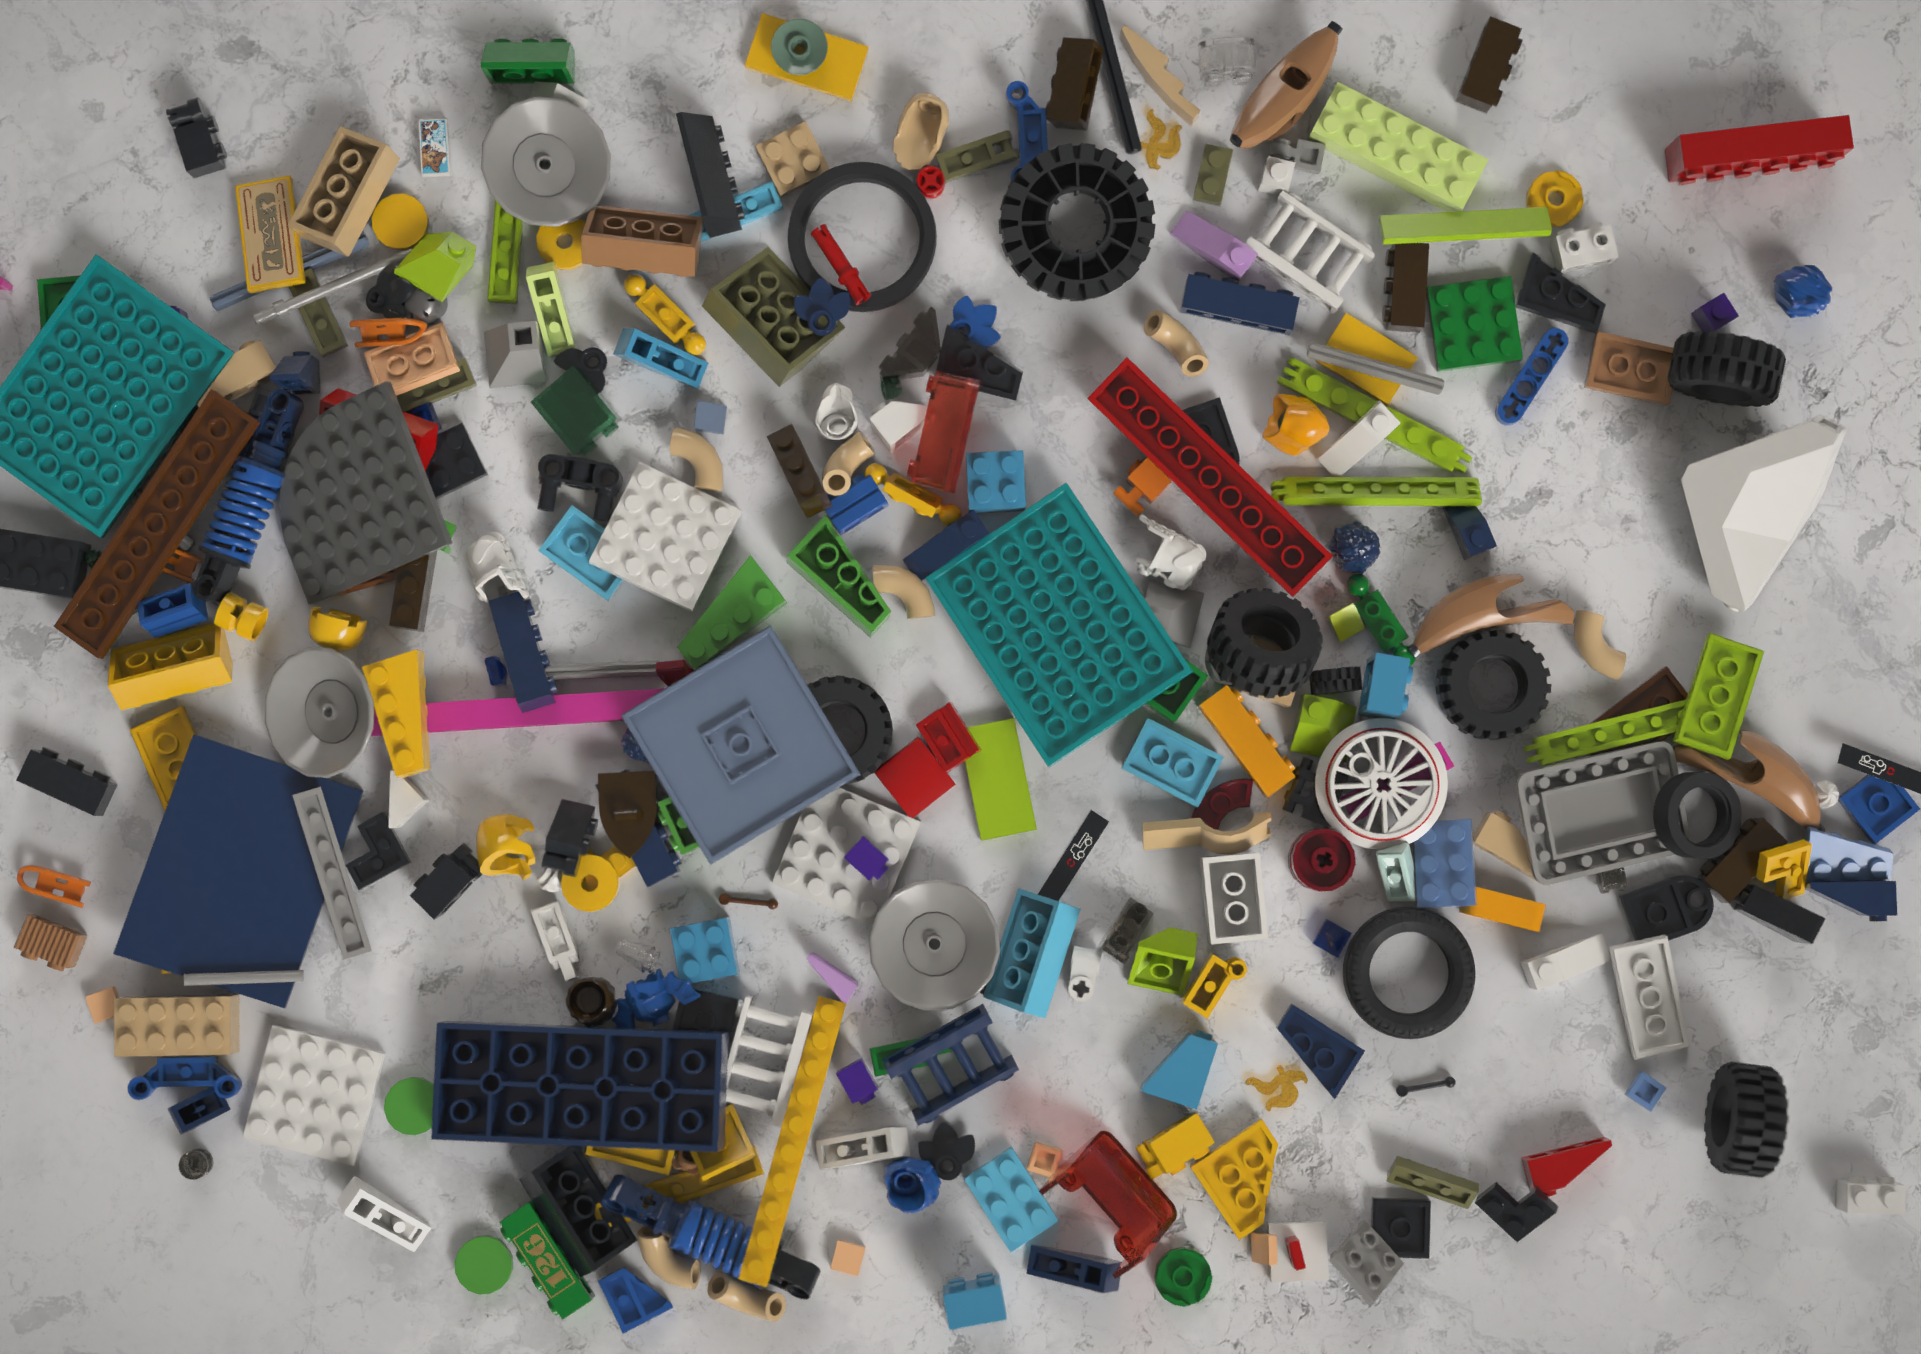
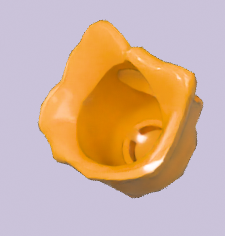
[1262,394,1329,456]

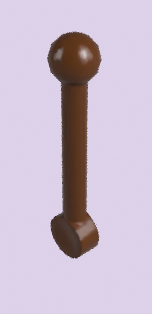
[719,893,778,910]

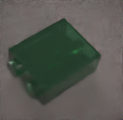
[531,365,622,456]

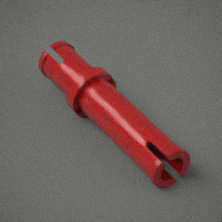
[811,224,871,305]

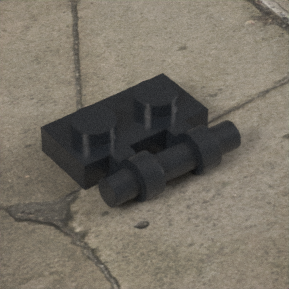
[1282,757,1349,828]

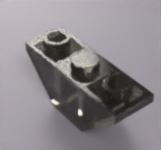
[879,307,941,382]
[1096,897,1153,966]

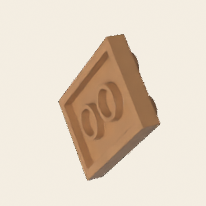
[1584,331,1673,406]

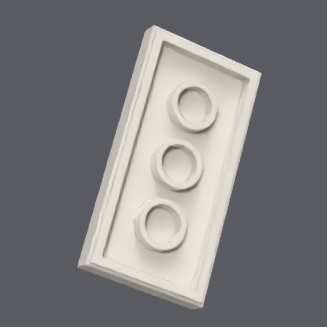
[1609,935,1690,1060]

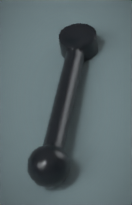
[1396,1077,1456,1097]

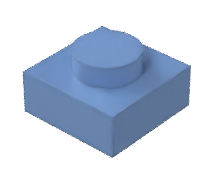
[1624,1071,1666,1112]

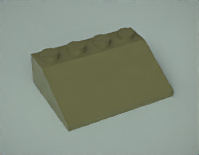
[702,247,845,387]

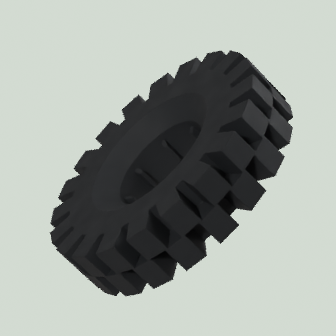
[998,143,1156,301]

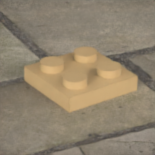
[755,121,830,198]

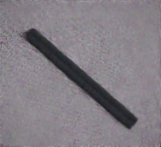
[1086,0,1142,155]

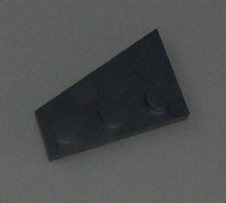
[1515,252,1606,333]
[934,324,1023,401]

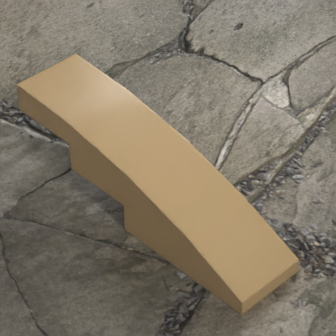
[1120,25,1200,126]

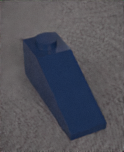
[270,351,320,395]
[903,510,989,581]
[1805,881,1897,921]
[1027,1245,1123,1293]

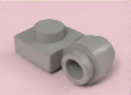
[1268,138,1326,174]

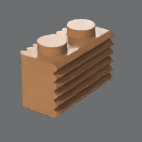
[13,914,87,971]

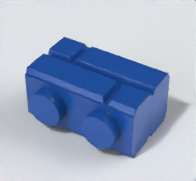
[825,474,889,535]
[137,583,208,638]

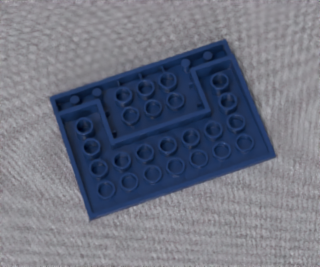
[113,734,364,1008]

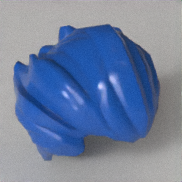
[1774,265,1832,318]
[883,1157,941,1213]

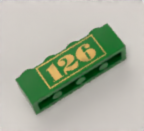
[500,1200,596,1320]

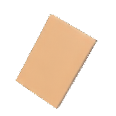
[364,322,460,396]

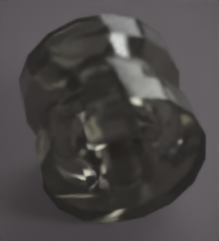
[1596,867,1627,894]
[178,1148,214,1180]

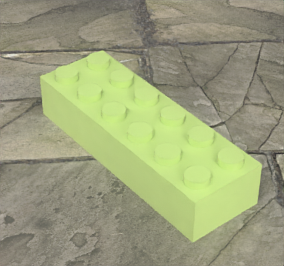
[1308,82,1489,212]

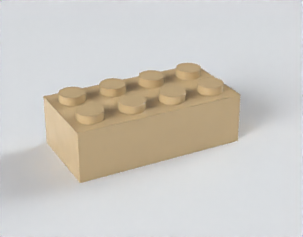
[288,126,400,257]
[114,994,239,1057]

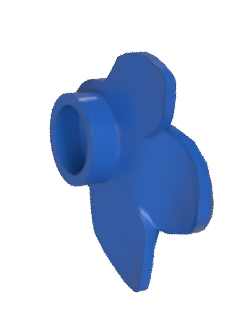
[950,296,1001,348]

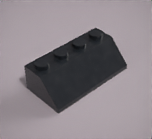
[676,112,745,238]
[519,1146,637,1278]

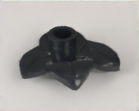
[366,265,415,318]
[554,347,607,398]
[918,1122,975,1180]

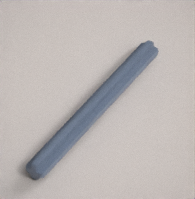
[210,231,369,311]

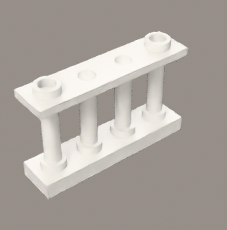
[1245,190,1376,315]
[726,995,814,1127]

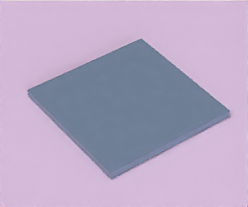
[621,625,861,865]

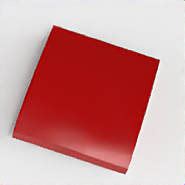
[874,737,956,818]

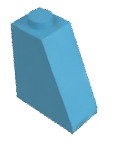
[1140,1030,1218,1110]

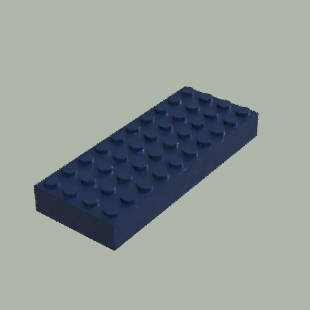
[431,1021,729,1152]

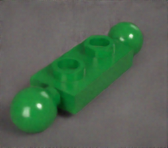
[1347,574,1416,666]

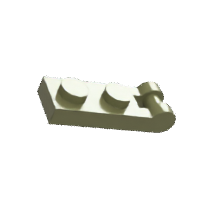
[936,130,1019,183]

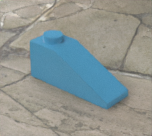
[613,328,708,389]

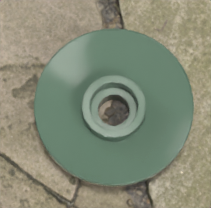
[771,19,828,75]

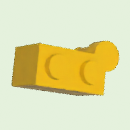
[1180,953,1247,1019]
[1135,1113,1215,1179]

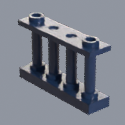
[882,1004,1019,1126]

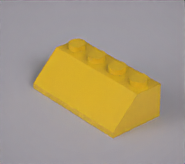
[108,623,233,710]

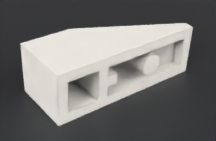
[1317,400,1400,477]
[1520,933,1611,990]
[816,1127,911,1170]
[337,1176,431,1251]

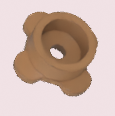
[672,1150,699,1175]

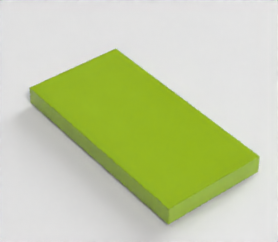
[1673,632,1764,760]
[965,718,1037,841]

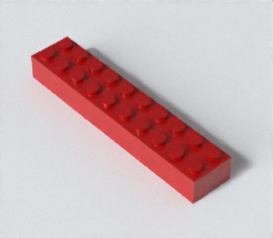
[1087,357,1333,597]

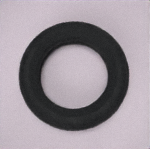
[1343,906,1476,1039]

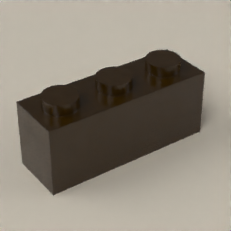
[1455,16,1523,113]
[1046,37,1104,130]
[1382,243,1429,333]
[767,424,832,519]
[389,551,437,632]
[1697,818,1788,903]

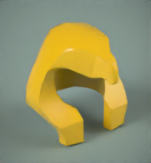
[476,814,535,880]

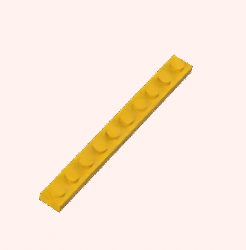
[739,996,846,1287]

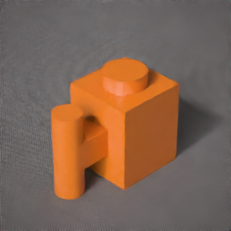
[1113,457,1172,517]

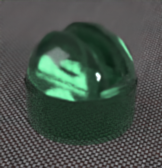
[880,376,902,400]

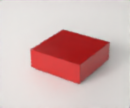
[1285,1235,1306,1271]

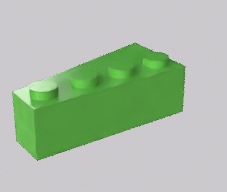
[786,515,891,638]
[677,555,787,670]

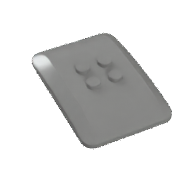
[1516,741,1690,885]

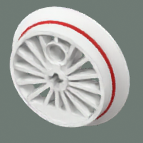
[1315,718,1448,850]

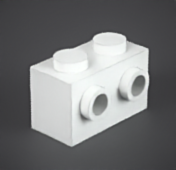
[1550,222,1619,273]
[1836,1175,1906,1215]

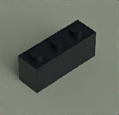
[16,747,117,816]

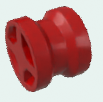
[917,166,945,199]

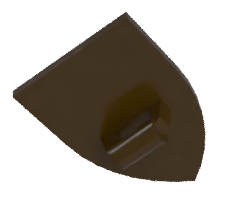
[598,771,657,858]

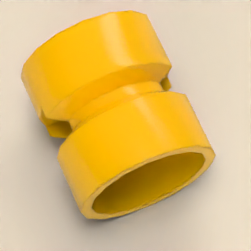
[214,592,269,642]

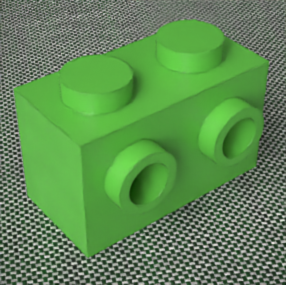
[657,797,700,855]

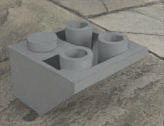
[484,320,546,388]

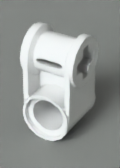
[1068,945,1102,1002]

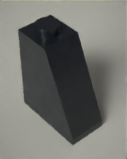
[1734,884,1826,944]

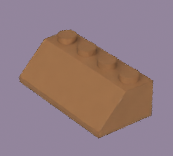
[581,205,704,277]

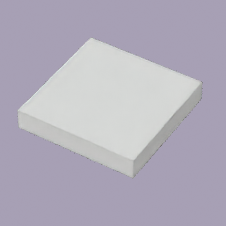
[1268,1221,1329,1283]

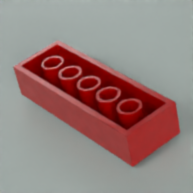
[1665,115,1854,185]

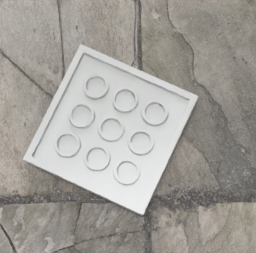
[589,462,742,612]
[772,788,921,925]
[242,1025,386,1166]

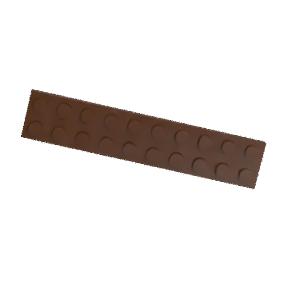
[53,389,261,659]

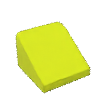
[1326,603,1365,642]

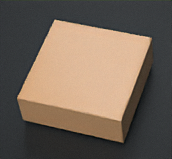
[85,986,119,1024]
[1026,1141,1063,1179]
[1251,1232,1278,1265]
[830,1239,866,1276]

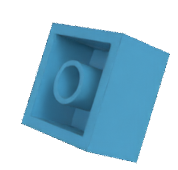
[966,450,1026,514]
[1358,652,1413,719]
[670,917,740,983]
[943,1272,1007,1330]

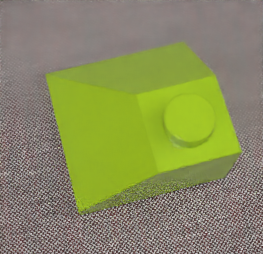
[394,231,476,302]
[1289,694,1357,763]
[1127,927,1198,996]

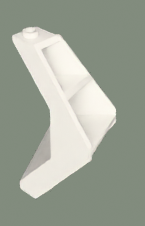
[1681,415,1847,613]

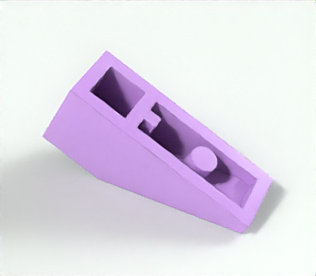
[1170,211,1258,283]

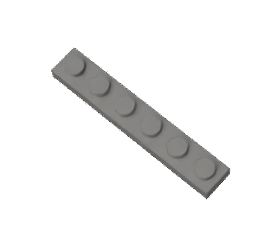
[292,786,372,960]

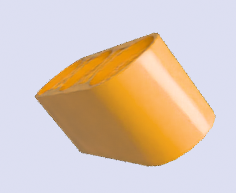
[1459,887,1546,932]

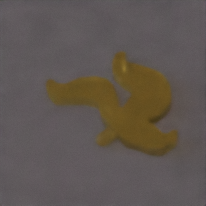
[1141,109,1182,170]
[1245,1065,1308,1111]

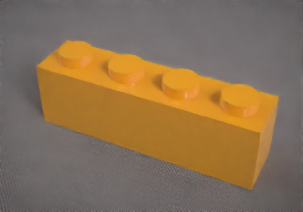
[1197,685,1295,798]

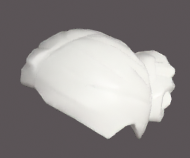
[815,383,858,440]

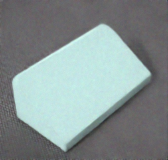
[1376,843,1417,902]

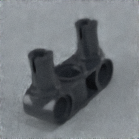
[537,454,623,522]

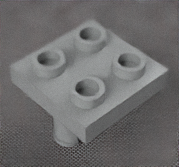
[1329,1220,1404,1304]

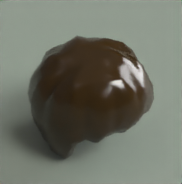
[566,977,617,1026]

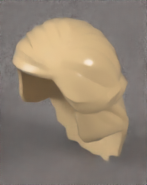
[893,93,949,170]

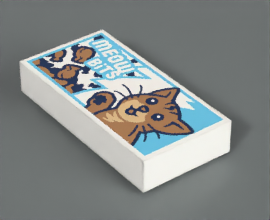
[418,118,451,178]

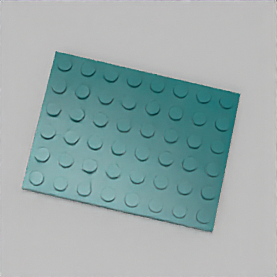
[0,254,235,538]
[925,482,1193,768]

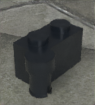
[166,97,227,178]
[542,799,598,877]
[410,843,483,920]

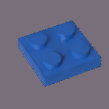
[1838,775,1920,844]

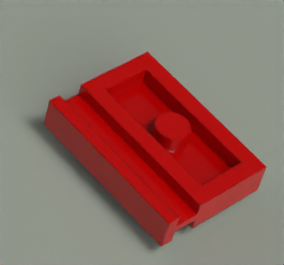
[916,702,981,773]

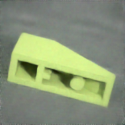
[526,261,575,357]

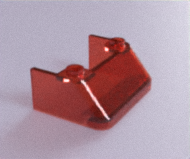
[907,371,982,494]
[1039,1131,1177,1279]

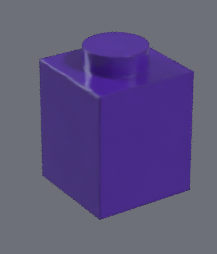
[1691,293,1739,332]
[844,836,889,881]
[836,1057,879,1105]

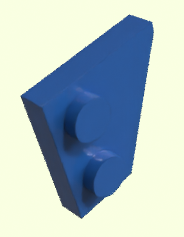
[598,1267,673,1333]

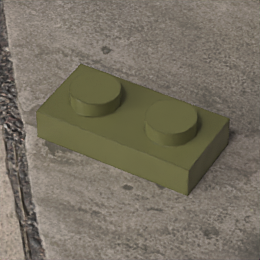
[1193,144,1233,206]

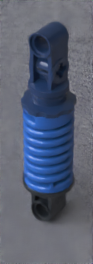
[193,388,304,605]
[601,1174,821,1300]

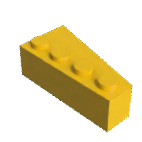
[362,649,431,778]

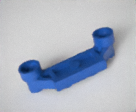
[1006,81,1048,181]
[127,1056,242,1100]

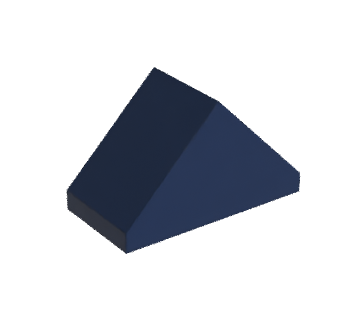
[168,1086,231,1135]

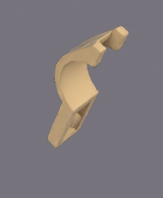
[1142,812,1271,855]

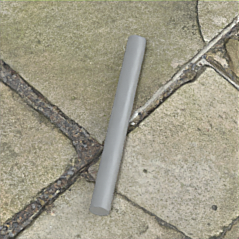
[184,970,304,986]

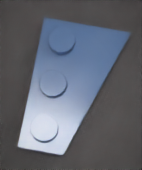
[1805,826,1894,882]

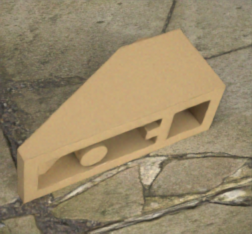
[197,340,276,407]
[1473,811,1550,886]

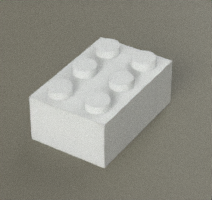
[1199,852,1268,944]

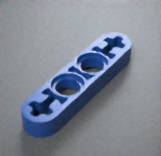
[1495,328,1568,425]

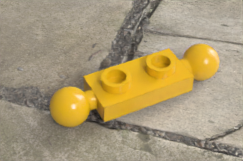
[624,274,706,355]
[864,463,962,526]

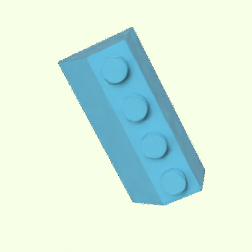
[983,888,1081,1018]

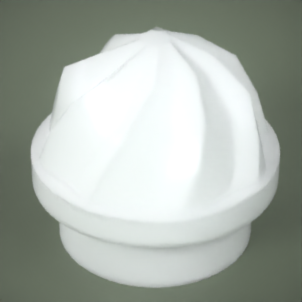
[1813,780,1839,808]
[536,867,563,892]

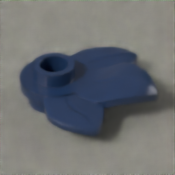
[794,278,851,336]

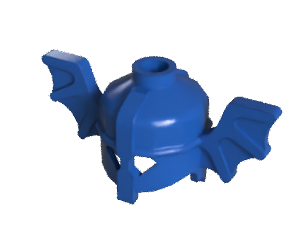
[612,968,701,1028]

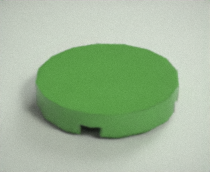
[384,1077,434,1135]
[455,1235,513,1294]

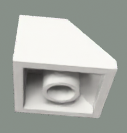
[869,401,936,454]

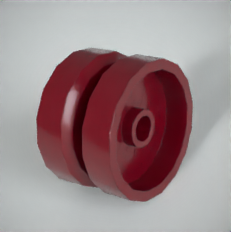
[1288,829,1356,892]

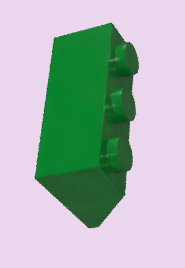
[481,38,575,84]

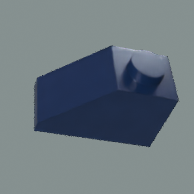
[1443,506,1497,560]

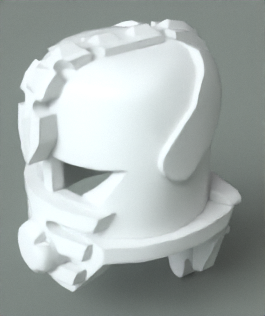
[1135,514,1206,590]
[464,532,530,603]

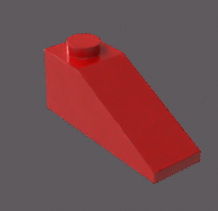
[1521,1137,1613,1197]

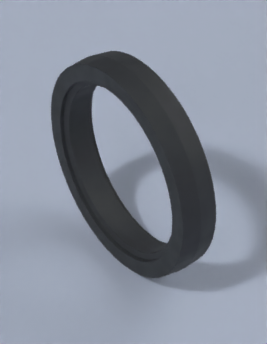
[788,162,937,312]

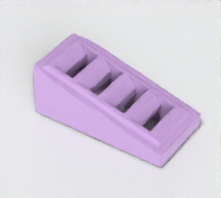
[807,952,858,1004]

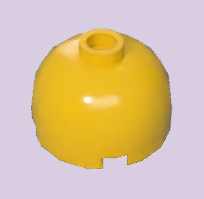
[308,607,368,653]

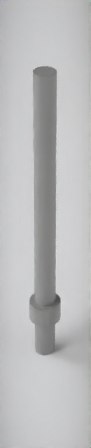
[252,248,411,325]

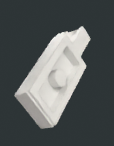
[531,900,579,981]

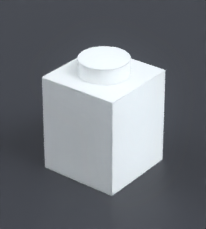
[1258,156,1296,196]

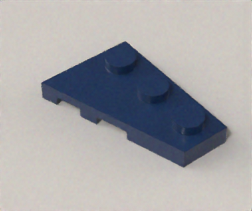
[1276,1004,1365,1099]

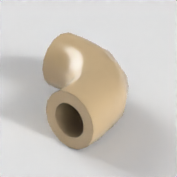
[1144,310,1209,377]
[670,427,723,492]
[822,431,876,496]
[872,565,935,619]
[1574,610,1626,680]
[637,1226,701,1289]
[707,1272,786,1322]

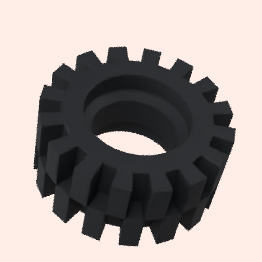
[1309,667,1363,695]

